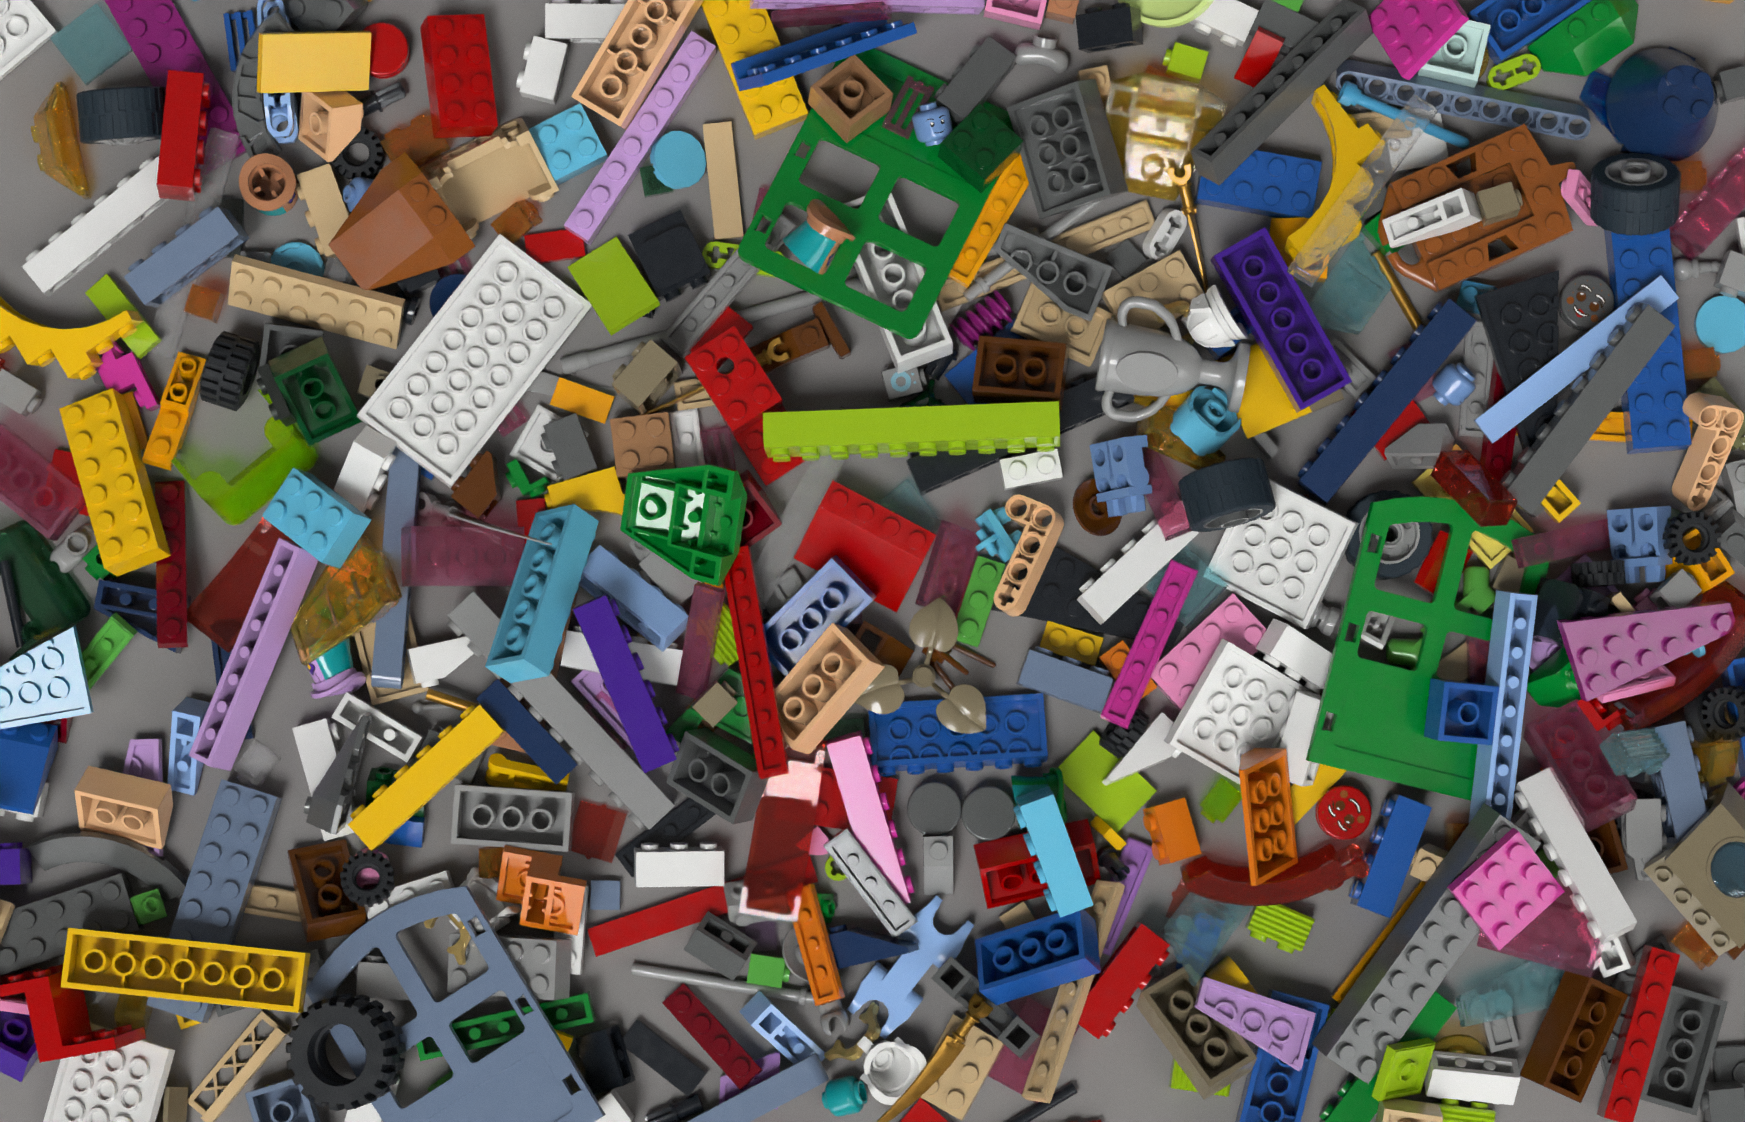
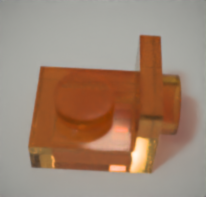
[491,199,543,244]
[479,846,504,879]
[1670,922,1719,970]

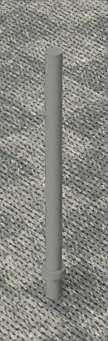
[963,199,1106,302]
[631,963,815,1006]

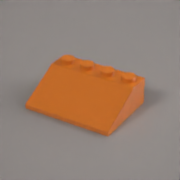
[1239,748,1298,886]

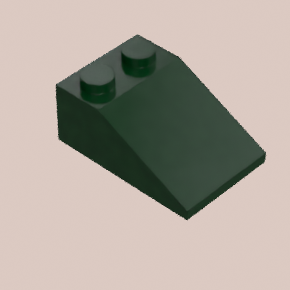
[268,337,363,446]

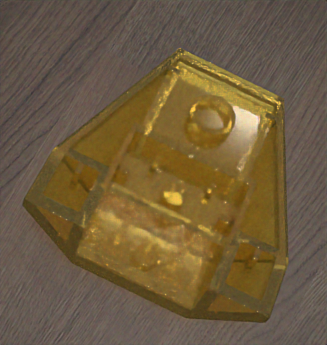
[1105,73,1227,201]
[290,533,402,666]

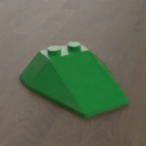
[620,464,747,586]

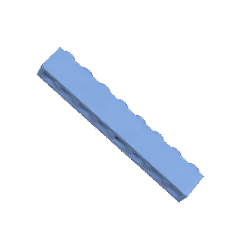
[1468,590,1538,823]

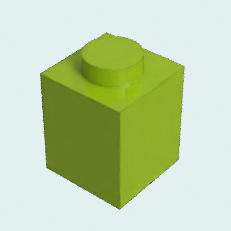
[1162,42,1209,84]

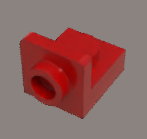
[1577,698,1627,732]

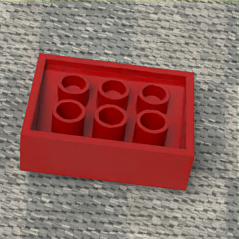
[794,480,938,613]

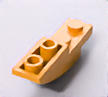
[142,351,207,471]

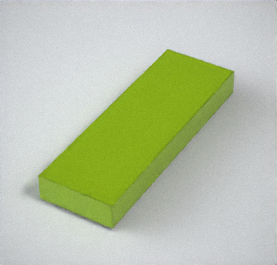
[85,274,162,359]

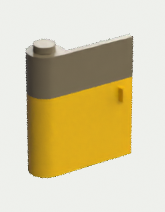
[1215,343,1344,440]

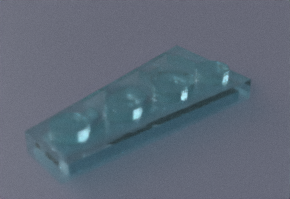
[1455,945,1565,1027]

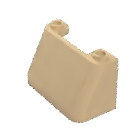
[420,118,559,239]

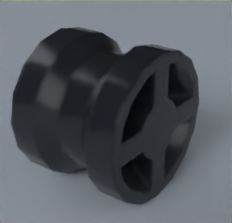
[395,291,421,326]

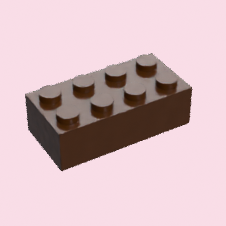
[1520,967,1628,1103]

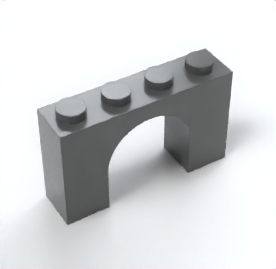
[931,956,1042,1061]

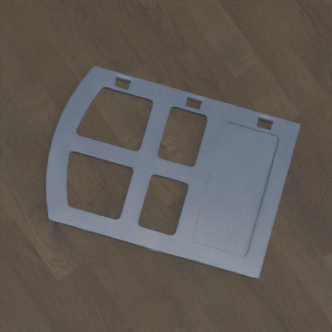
[306,886,606,1122]

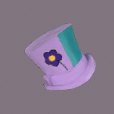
[298,637,366,699]

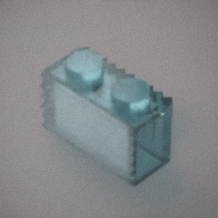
[1599,727,1670,777]

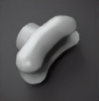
[1014,35,1069,73]
[50,523,97,573]
[818,999,849,1036]

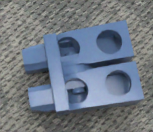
[1089,435,1153,517]
[1607,506,1672,583]

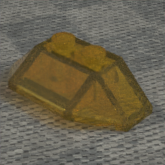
[31,81,91,200]

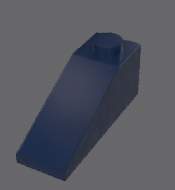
[828,924,919,969]

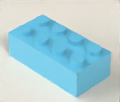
[1013,786,1094,918]

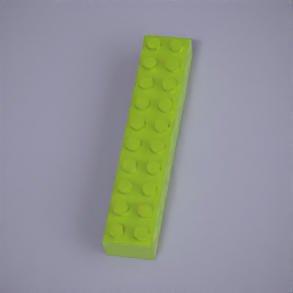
[763,401,1060,462]

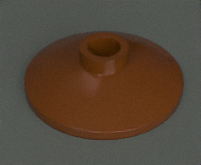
[1073,479,1122,536]

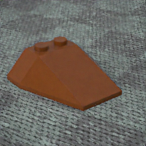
[328,152,476,290]

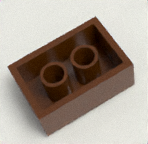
[972,336,1069,410]

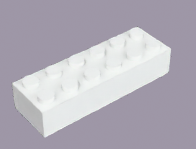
[844,193,953,374]

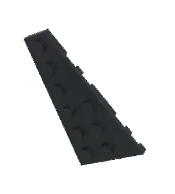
[1474,270,1559,450]
[991,542,1186,648]

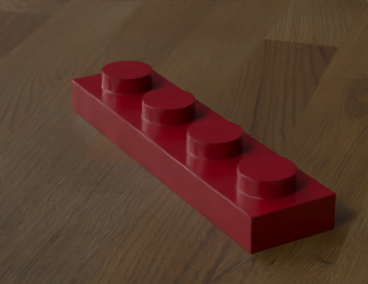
[662,983,763,1090]

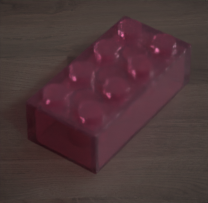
[1669,147,1745,260]
[0,422,86,541]
[401,526,525,587]
[1523,699,1637,833]
[1477,901,1604,978]

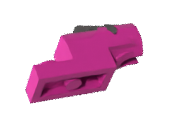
[93,341,161,411]

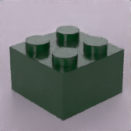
[938,103,1024,193]

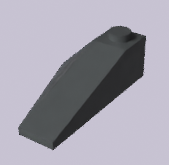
[994,223,1113,322]
[304,712,373,835]

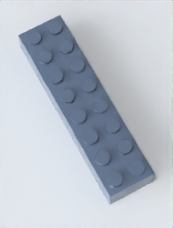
[146,779,282,1023]

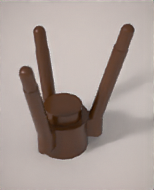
[922,643,996,690]

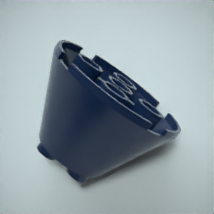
[1605,48,1718,163]

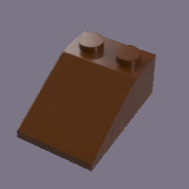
[287,839,366,943]

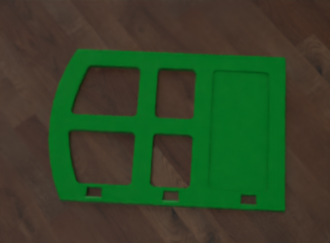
[1306,496,1553,801]

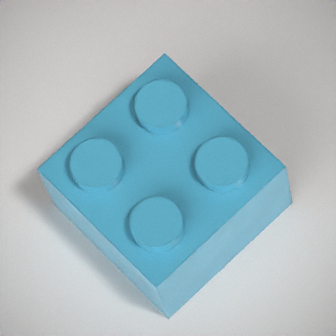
[529,103,608,186]

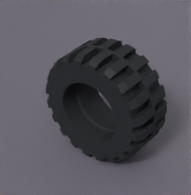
[286,993,406,1111]

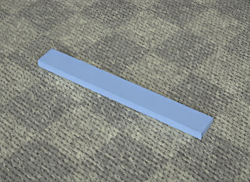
[1474,275,1679,444]

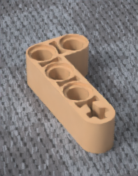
[1671,392,1744,511]
[993,494,1064,617]

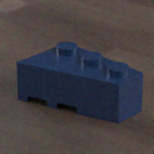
[94,580,192,654]

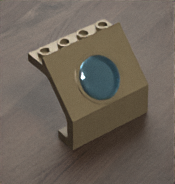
[1643,782,1745,956]

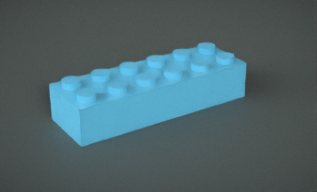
[485,504,599,683]

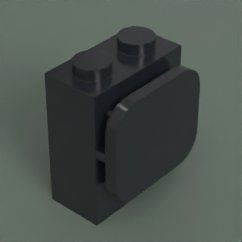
[628,210,712,302]
[1533,577,1611,647]

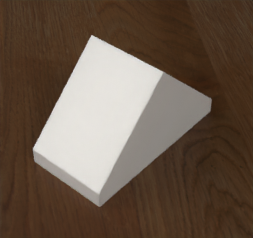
[1351,611,1396,651]

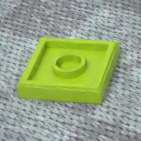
[1372,1038,1436,1102]

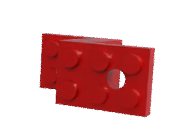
[685,325,806,487]
[0,964,146,1063]

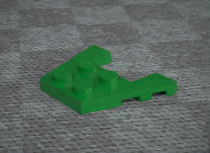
[665,668,769,785]

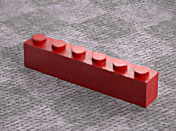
[1597,945,1680,1122]

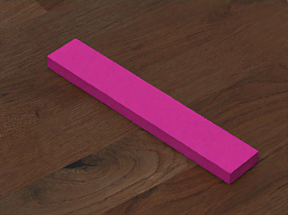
[1100,559,1198,729]

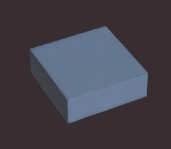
[590,880,621,910]

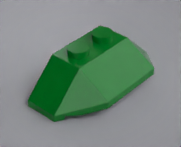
[1527,0,1639,77]
[1527,607,1614,710]

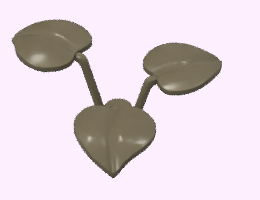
[854,598,986,734]

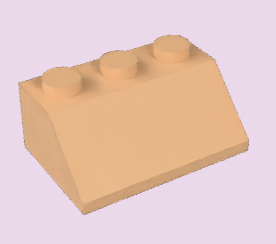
[74,766,173,849]

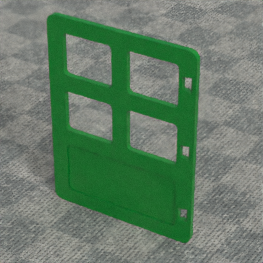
[738,48,1014,339]

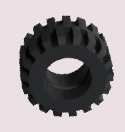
[200,331,260,411]

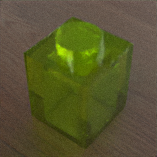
[1197,777,1242,824]

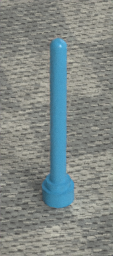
[1337,80,1470,149]

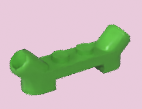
[1386,566,1496,670]

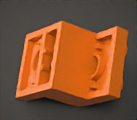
[496,845,587,936]

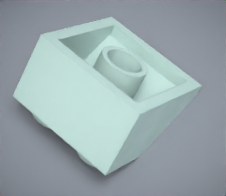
[1418,20,1491,88]

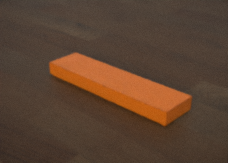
[785,884,845,1006]

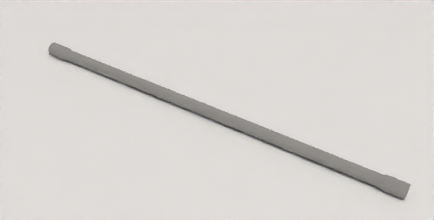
[560,227,1039,375]

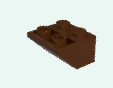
[451,450,501,521]
[855,620,914,676]

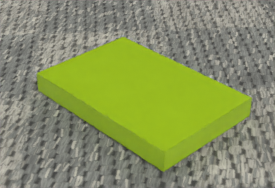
[567,236,660,336]
[1059,730,1157,833]

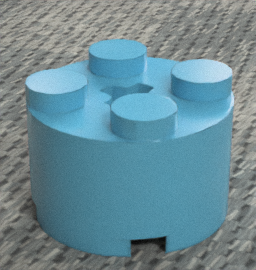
[1170,386,1241,456]

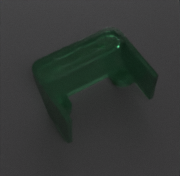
[0,520,91,661]

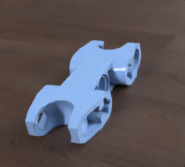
[257,0,299,144]
[847,895,974,1039]

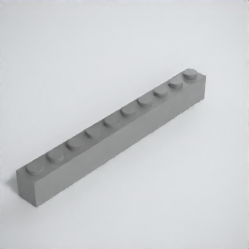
[447,591,675,830]

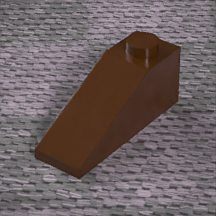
[749,318,829,374]

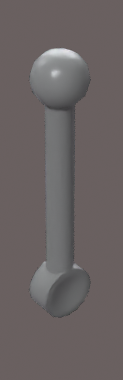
[412,699,473,714]

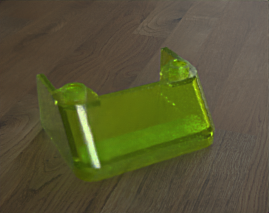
[171,389,318,526]

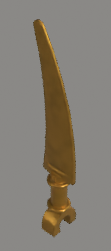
[1167,162,1208,294]
[643,337,791,415]
[876,993,994,1122]

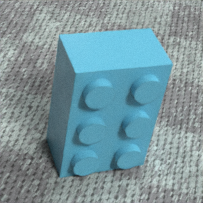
[262,467,371,569]

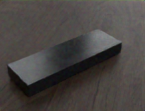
[623,1019,707,1097]

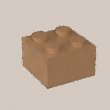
[808,55,893,143]
[610,412,676,480]

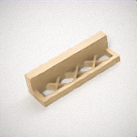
[187,1010,289,1122]

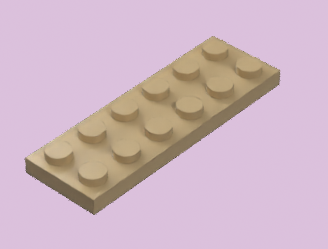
[228,254,405,349]

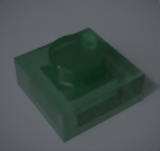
[639,165,674,198]

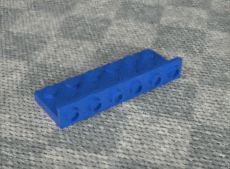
[731,12,917,91]
[868,693,1048,777]

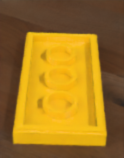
[257,31,371,93]

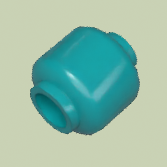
[822,1076,868,1117]

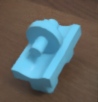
[975,507,1022,563]

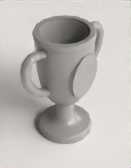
[1095,296,1250,422]

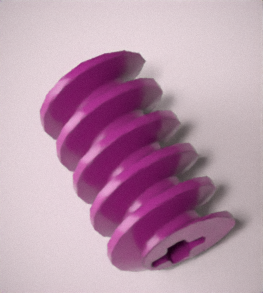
[948,289,1013,351]

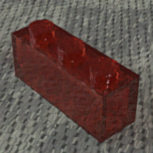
[1431,450,1518,527]

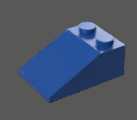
[0,722,58,815]

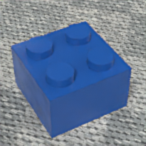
[1424,678,1499,745]

